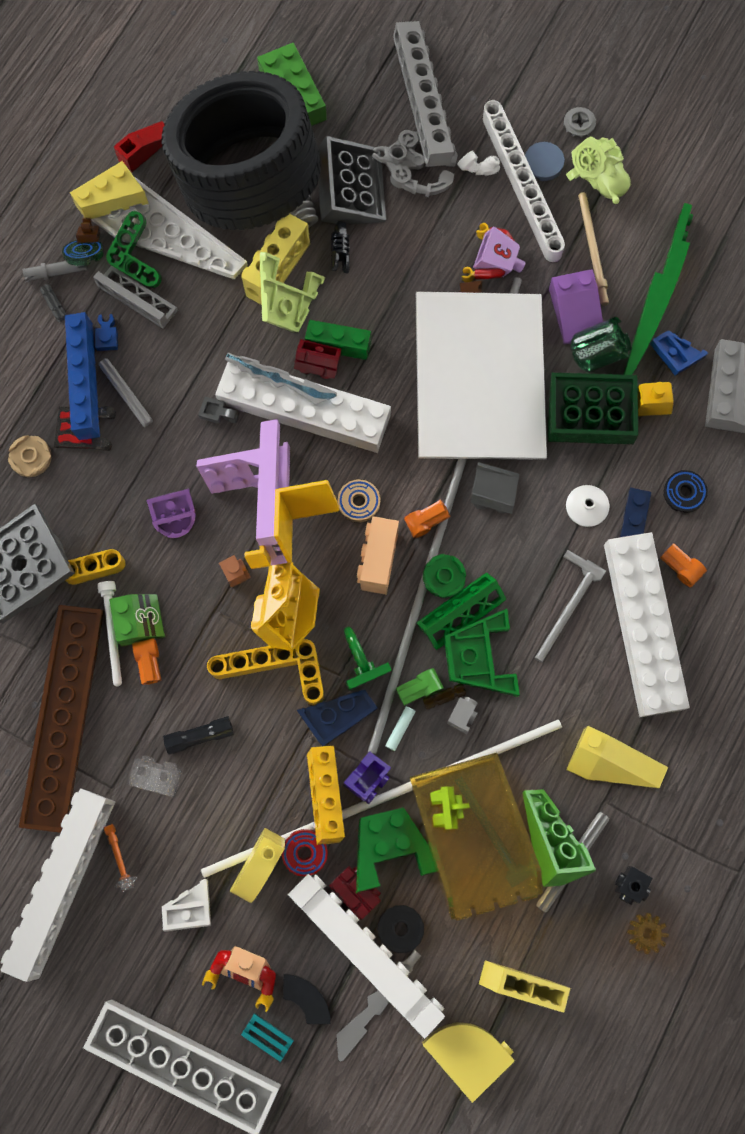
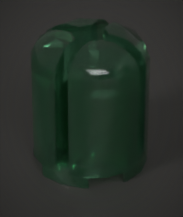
[571,316,632,372]

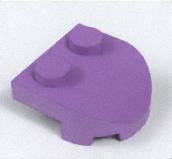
[147,488,196,538]

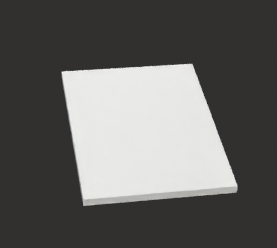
[416,292,547,460]

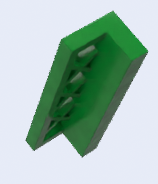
[416,573,507,650]

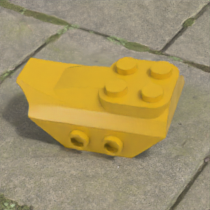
[251,562,320,650]

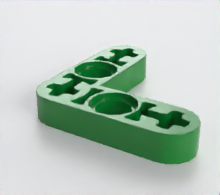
[106,211,162,288]

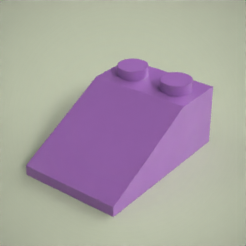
[549,269,605,345]

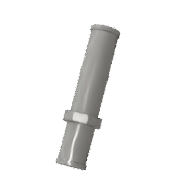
[23,258,87,282]

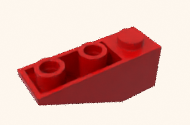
[114,121,165,172]

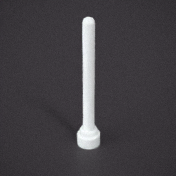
[98,581,122,687]

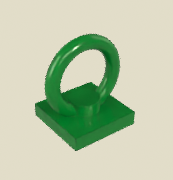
[344,627,392,690]

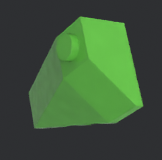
[523,789,596,887]

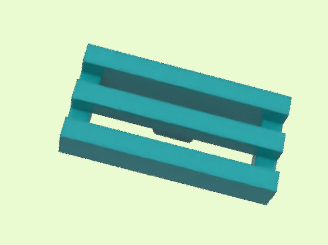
[241,1013,294,1062]

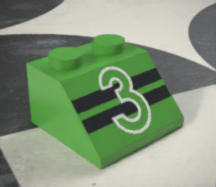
[109,594,165,646]

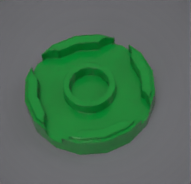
[423,554,466,598]

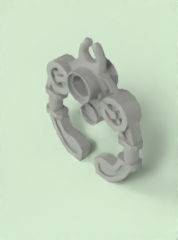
[372,130,458,197]

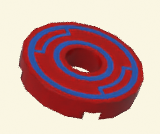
[282,829,328,877]

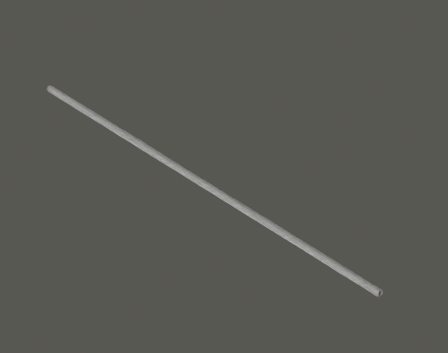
[368,277,522,754]

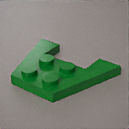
[444,608,520,697]
[356,807,444,893]

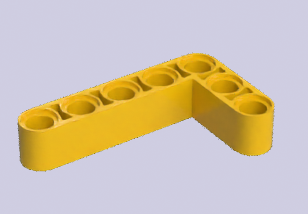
[207,639,324,706]

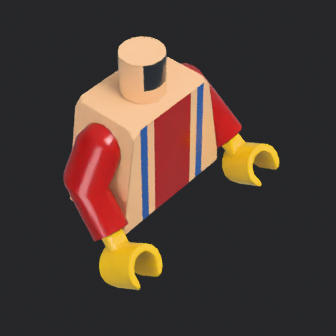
[202,946,276,1012]

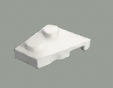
[162,879,211,932]

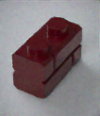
[294,339,342,379]
[329,866,381,920]

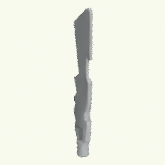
[337,949,421,1061]

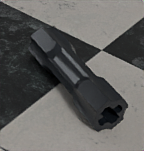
[163,716,234,755]

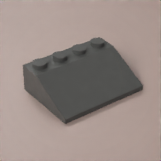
[318,136,386,224]

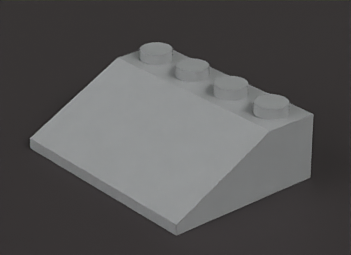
[705,339,745,433]

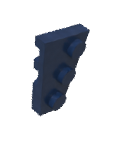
[297,690,378,746]

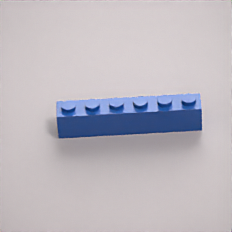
[65,312,100,440]

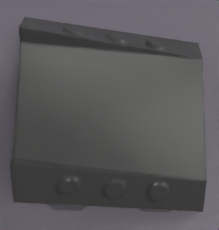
[471,462,519,514]

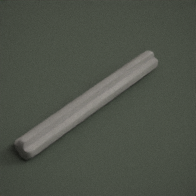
[536,812,609,912]

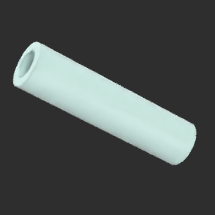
[385,706,416,751]

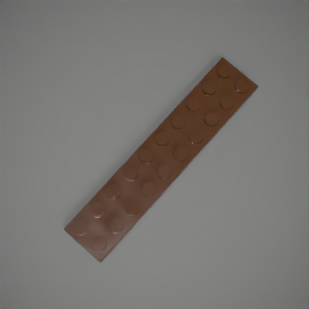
[19,605,104,833]

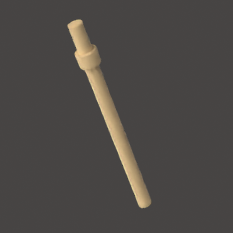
[578,192,609,306]

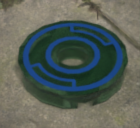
[62,240,104,266]

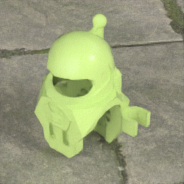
[566,137,631,204]

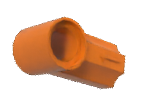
[404,500,450,538]
[660,543,707,587]
[132,638,161,685]

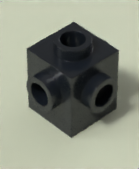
[615,866,653,905]

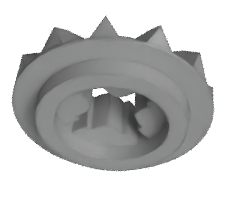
[564,107,596,138]

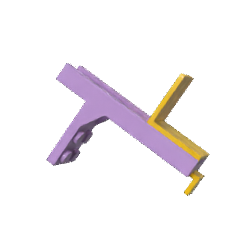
[197,419,339,569]

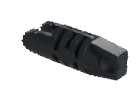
[331,222,350,274]

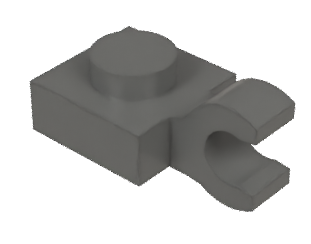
[198,397,239,424]

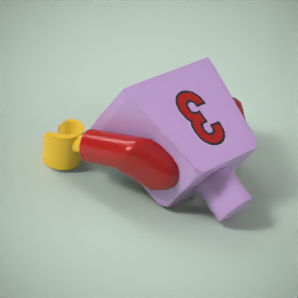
[462,223,525,282]

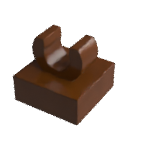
[76,218,101,243]

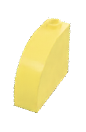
[230,828,285,903]
[479,960,570,1013]
[422,1023,515,1103]

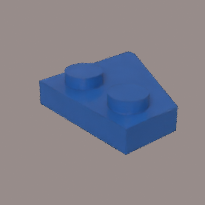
[650,331,708,376]

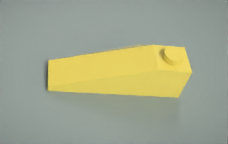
[566,726,668,788]

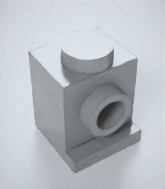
[447,697,477,734]

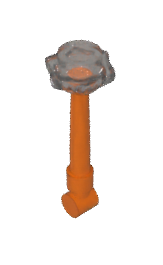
[104,824,138,891]

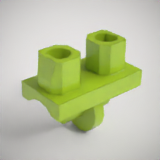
[430,786,470,830]

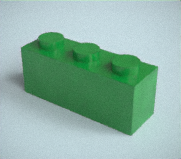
[305,319,371,360]

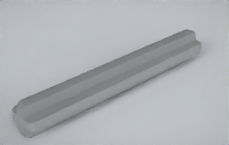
[99,358,153,427]

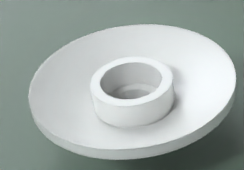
[566,485,610,527]

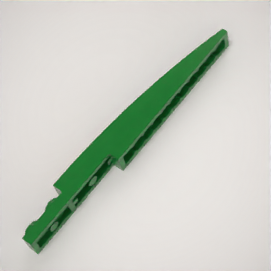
[623,203,693,375]

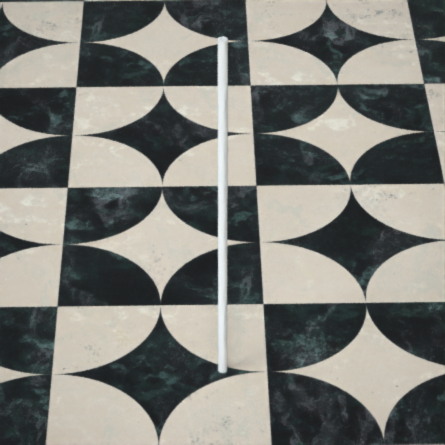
[201,720,562,878]

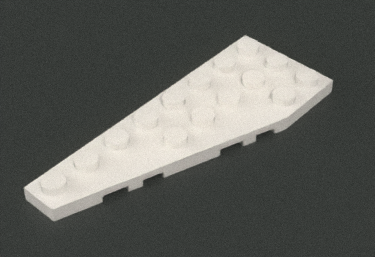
[91,177,248,280]

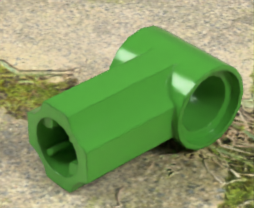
[396,668,444,706]

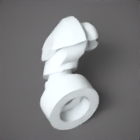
[457,150,500,176]

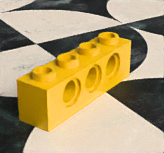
[307,746,345,845]

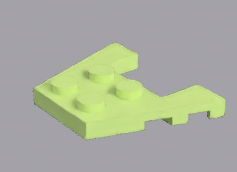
[260,252,325,332]

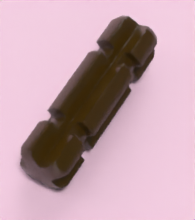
[423,684,466,710]

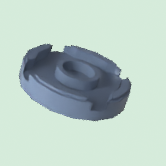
[525,142,565,181]

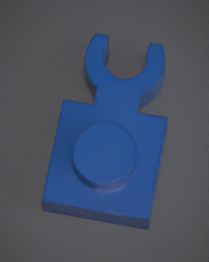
[95,314,118,351]

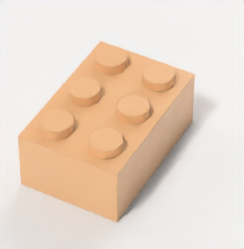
[357,516,399,595]

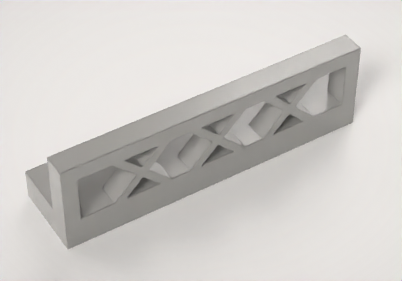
[93,266,178,329]

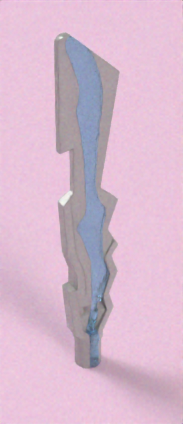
[225,352,337,404]

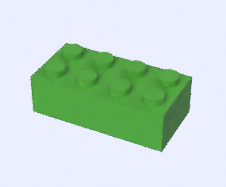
[257,43,327,126]

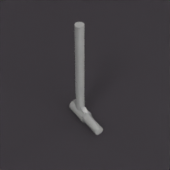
[535,550,606,662]

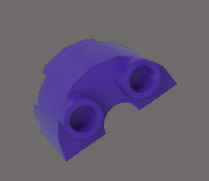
[343,751,391,804]

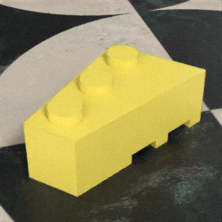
[70,161,149,219]

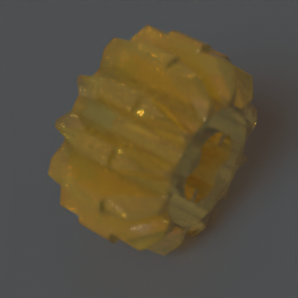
[627,913,669,955]

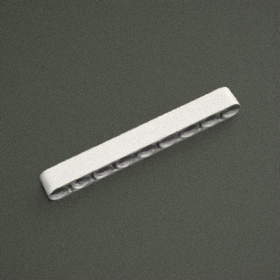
[483,100,565,262]

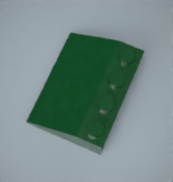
[548,372,638,445]

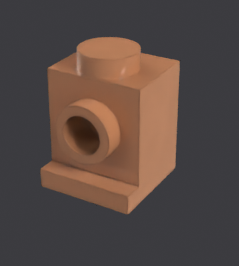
[219,555,251,588]

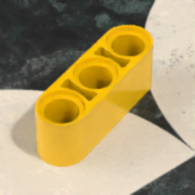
[65,549,125,585]

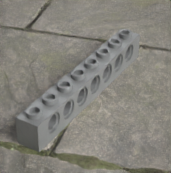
[393,21,455,167]

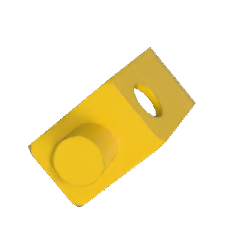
[638,382,673,416]

